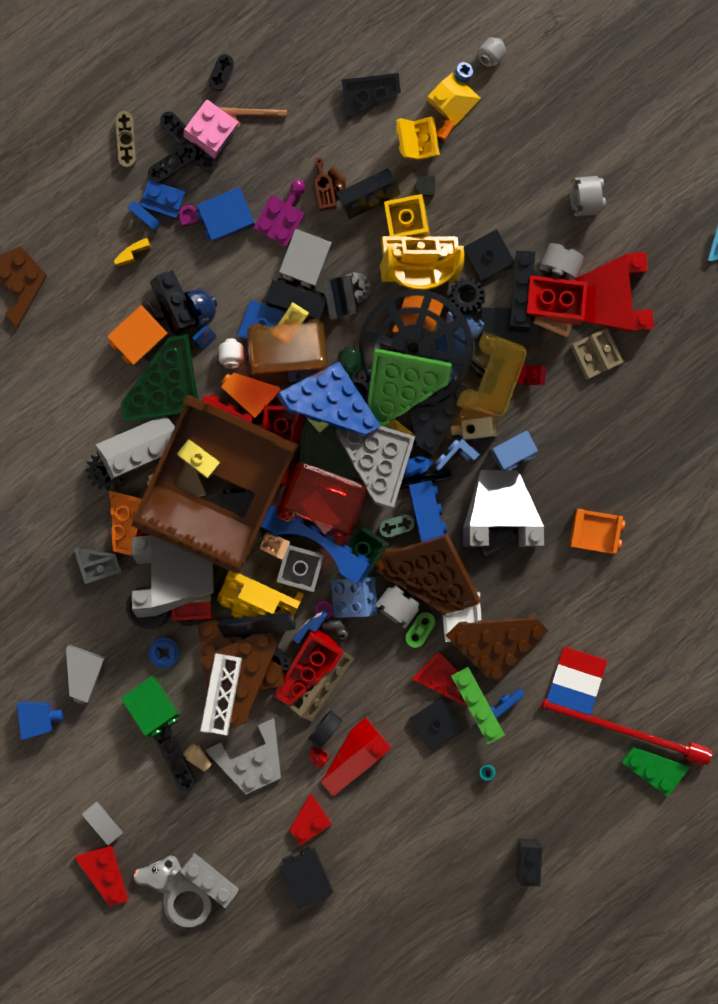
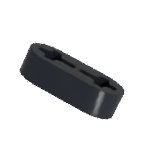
[209,54,234,91]

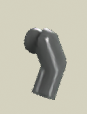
[323,620,349,640]

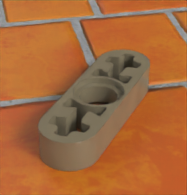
[116,111,137,168]

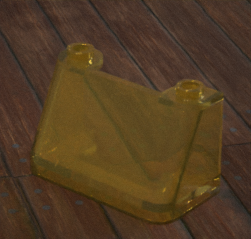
[457,331,527,418]

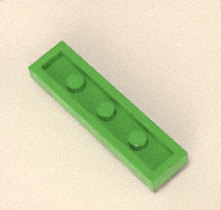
[452,667,505,744]

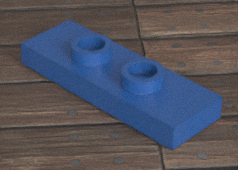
[475,687,525,731]

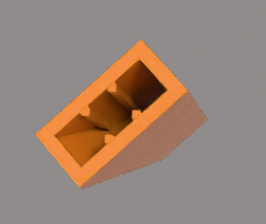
[221,373,281,419]

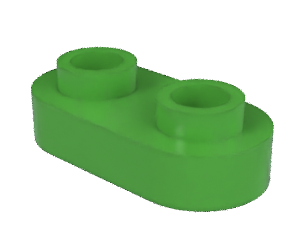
[406,612,435,648]

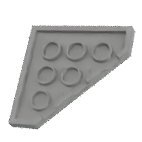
[336,426,415,509]

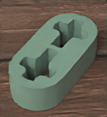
[379,515,415,537]

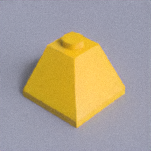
[427,73,481,126]

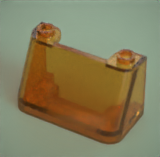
[247,319,328,376]

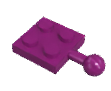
[253,180,306,247]

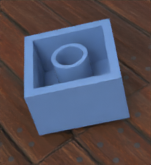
[490,431,538,471]

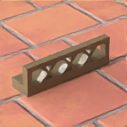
[287,652,354,722]

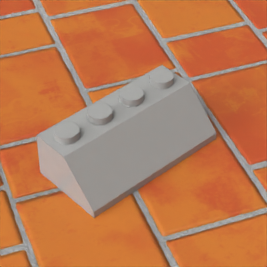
[95,416,175,480]

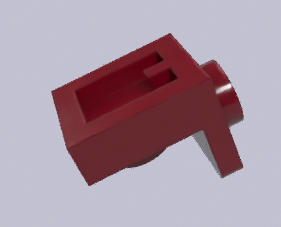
[515,365,546,386]

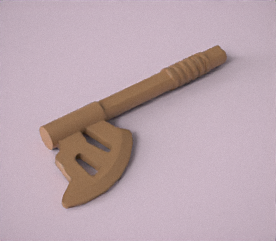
[218,107,287,128]

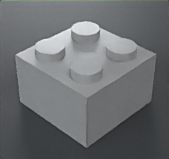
[277,545,324,592]

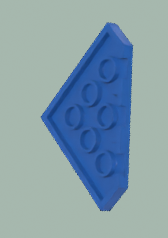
[277,362,381,437]

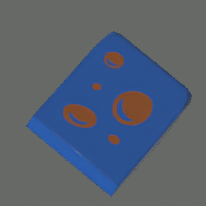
[193,325,217,349]

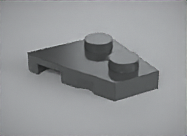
[74,548,122,584]

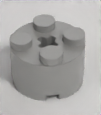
[570,176,606,217]
[539,243,584,281]
[375,586,420,629]

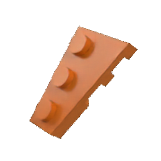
[109,491,142,556]

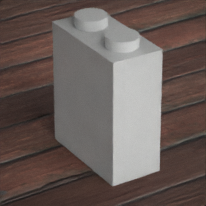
[279,229,332,289]

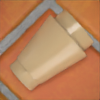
[183,743,212,772]

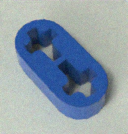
[128,201,161,231]

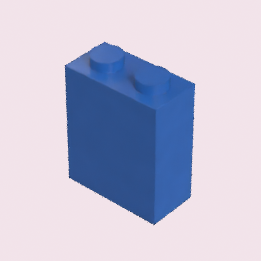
[196,187,255,243]

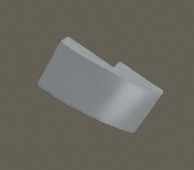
[82,801,123,845]

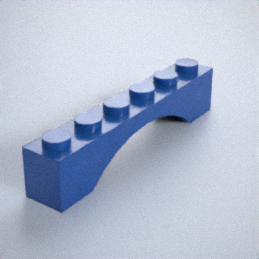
[262,506,372,586]

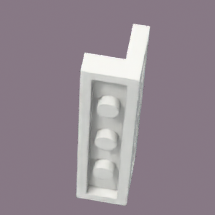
[201,653,242,735]

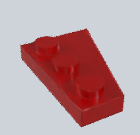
[411,651,467,706]

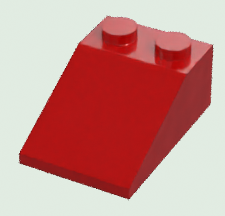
[526,275,588,325]

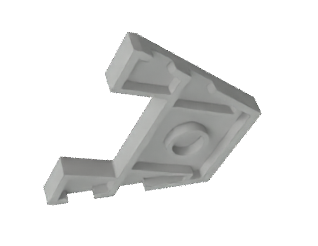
[206,718,281,794]

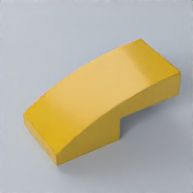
[114,238,151,267]

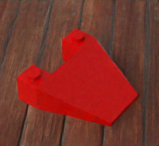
[575,252,654,332]

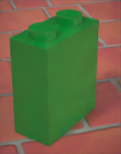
[121,676,181,738]

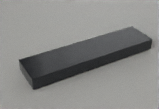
[217,612,296,638]

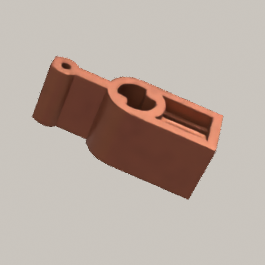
[315,157,337,212]

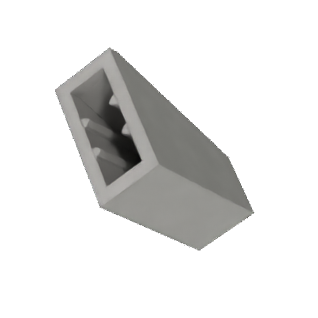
[66,645,106,704]

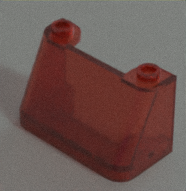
[276,462,367,544]

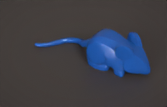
[403,456,434,478]

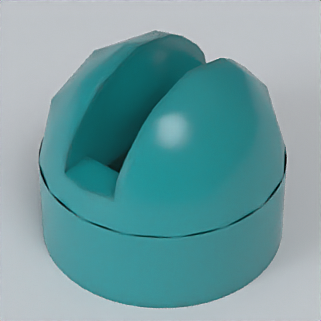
[480,765,496,781]

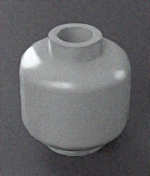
[478,37,506,67]

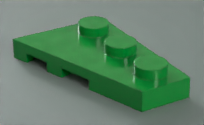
[621,746,690,797]

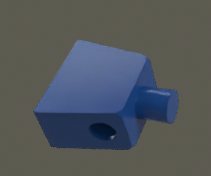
[17,701,64,740]

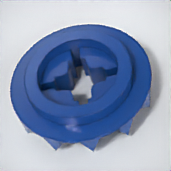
[149,637,179,668]

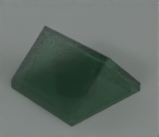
[344,523,389,576]

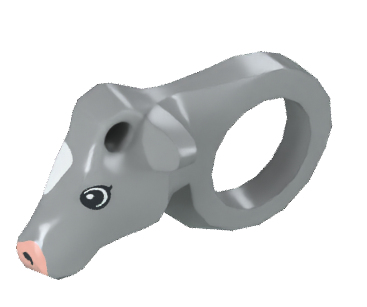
[133,855,212,927]

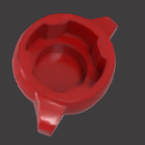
[309,747,329,768]

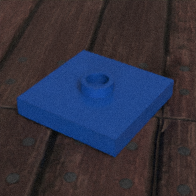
[238,300,286,348]

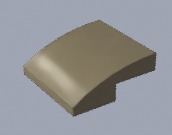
[570,328,623,380]

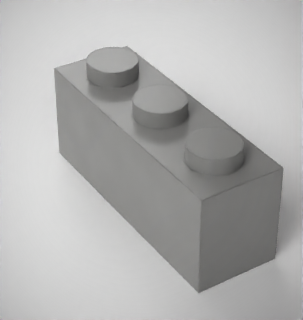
[180,853,239,908]

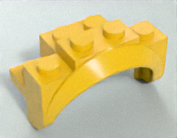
[380,236,464,290]
[217,571,304,632]

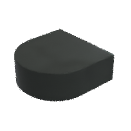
[416,176,435,196]

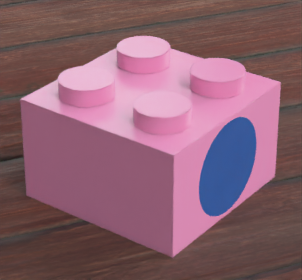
[183,100,238,159]

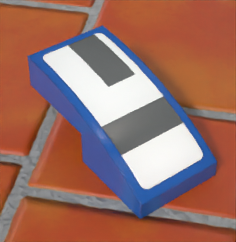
[293,610,328,643]

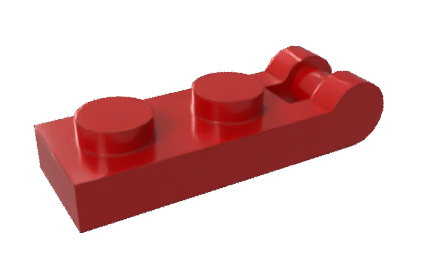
[202,394,253,423]

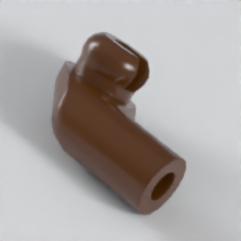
[327,166,346,193]

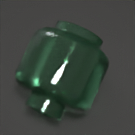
[337,346,362,376]

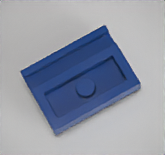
[140,180,185,219]

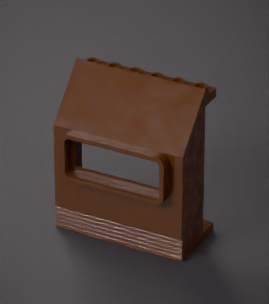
[131,395,299,575]

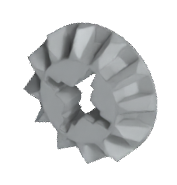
[346,272,371,303]

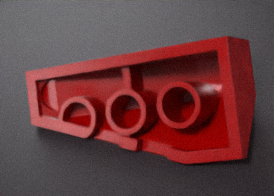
[273,629,344,706]
[321,717,391,796]

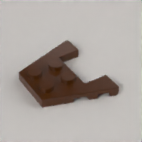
[0,246,47,327]

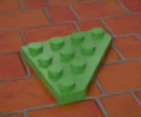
[367,349,452,427]

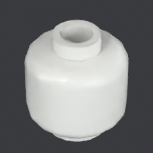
[218,339,244,369]

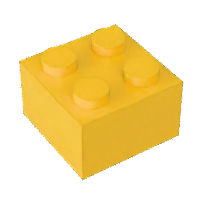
[384,194,430,237]

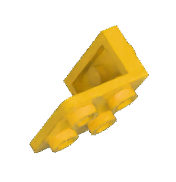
[396,117,440,160]

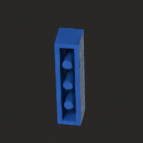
[409,480,447,542]

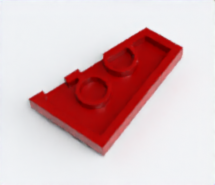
[74,844,129,906]

